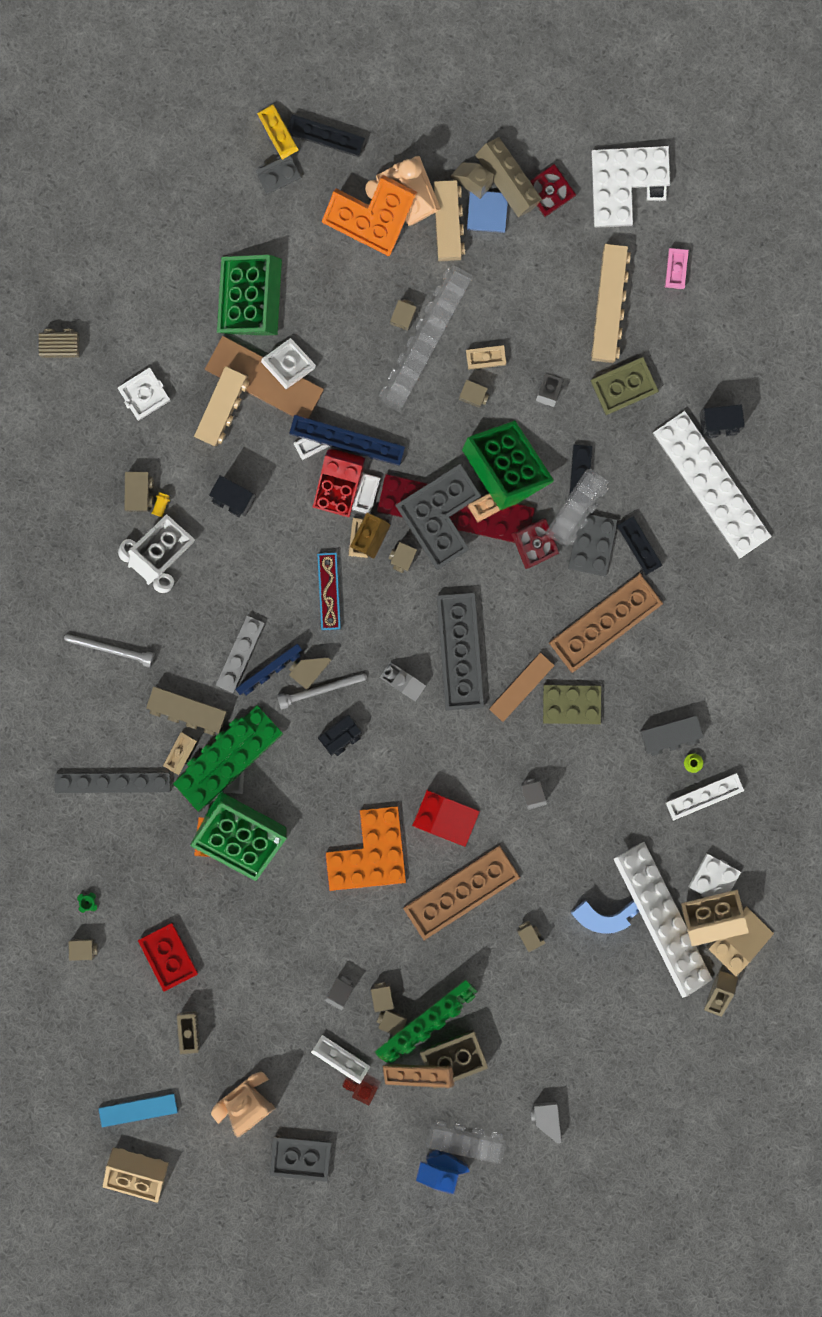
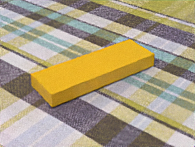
[257,104,298,159]

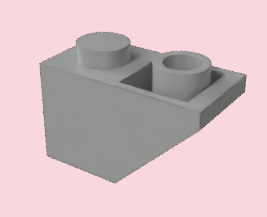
[380,662,426,702]

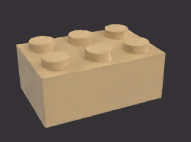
[681,890,749,946]

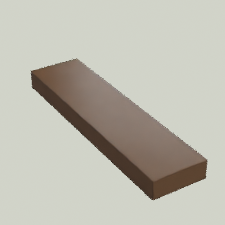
[489,653,555,722]
[383,1064,454,1088]

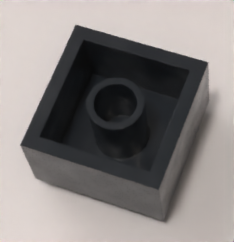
[699,404,745,439]
[209,475,256,518]

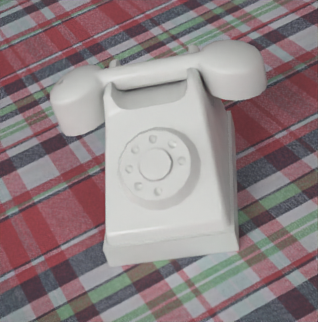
[118,514,195,593]

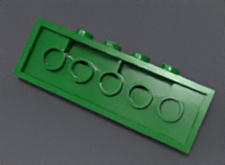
[173,705,283,812]
[374,980,478,1063]

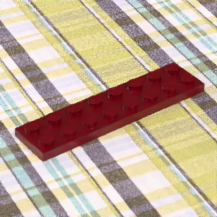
[377,474,535,543]

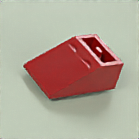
[313,448,365,517]

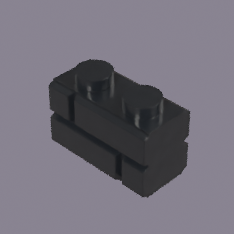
[318,714,362,756]

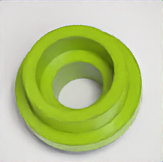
[684,754,703,773]

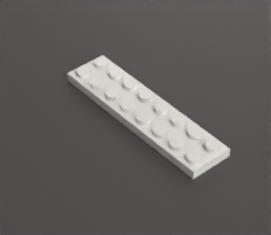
[653,411,771,559]
[614,842,713,998]

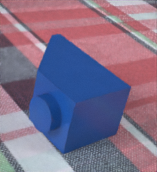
[426,1149,469,1175]
[416,1161,458,1194]

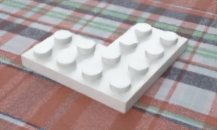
[592,146,670,227]

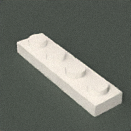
[665,773,744,821]

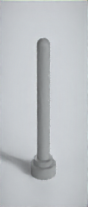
[64,634,155,668]
[277,673,367,710]

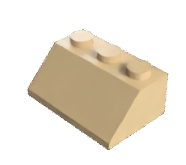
[103,1147,169,1203]

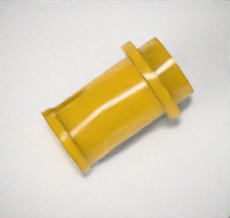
[151,492,170,518]

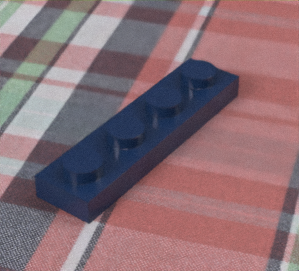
[236,644,303,696]

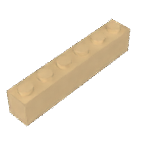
[591,244,631,363]

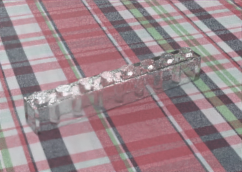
[379,265,473,413]

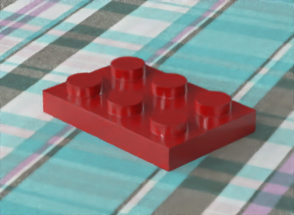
[138,922,198,992]

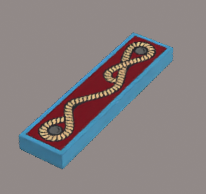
[317,553,341,630]

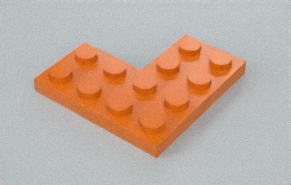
[322,175,417,256]
[326,806,406,891]

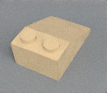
[706,906,774,976]

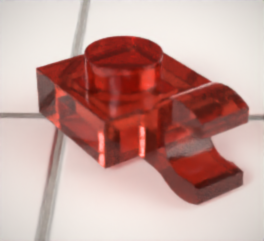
[342,1078,378,1106]

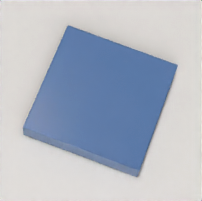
[467,192,508,233]

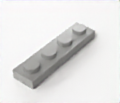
[216,616,265,693]

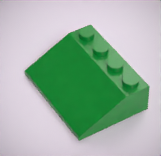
[217,255,282,336]
[462,421,554,510]
[190,792,287,881]

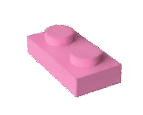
[665,248,688,289]

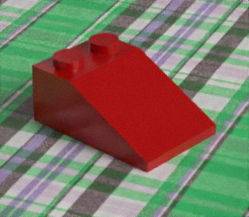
[412,790,480,847]

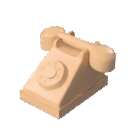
[365,156,441,226]
[211,1072,276,1137]

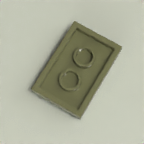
[590,357,659,416]
[543,685,601,724]

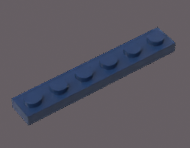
[289,415,405,466]

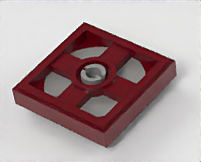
[530,164,576,218]
[511,518,559,569]

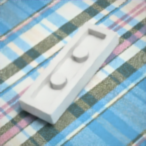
[311,1035,371,1084]

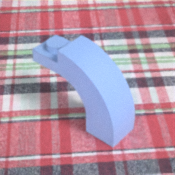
[571,899,639,934]

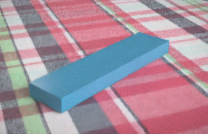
[98,1093,178,1127]

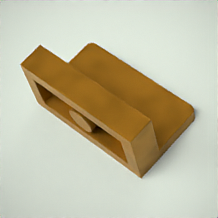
[350,512,390,559]

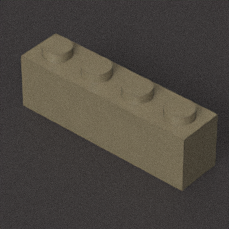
[476,137,542,218]
[146,687,227,736]

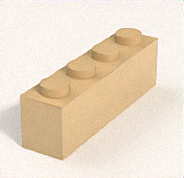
[434,180,465,261]
[194,366,249,446]

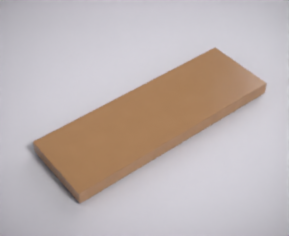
[205,336,324,419]
[549,574,663,673]
[403,845,520,940]

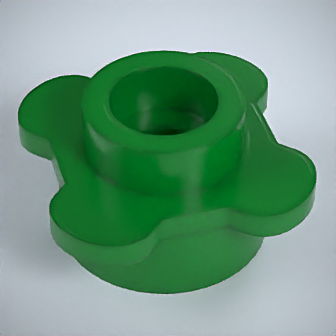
[77,893,97,913]

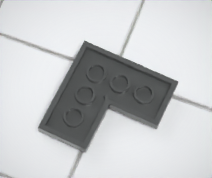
[395,464,481,570]

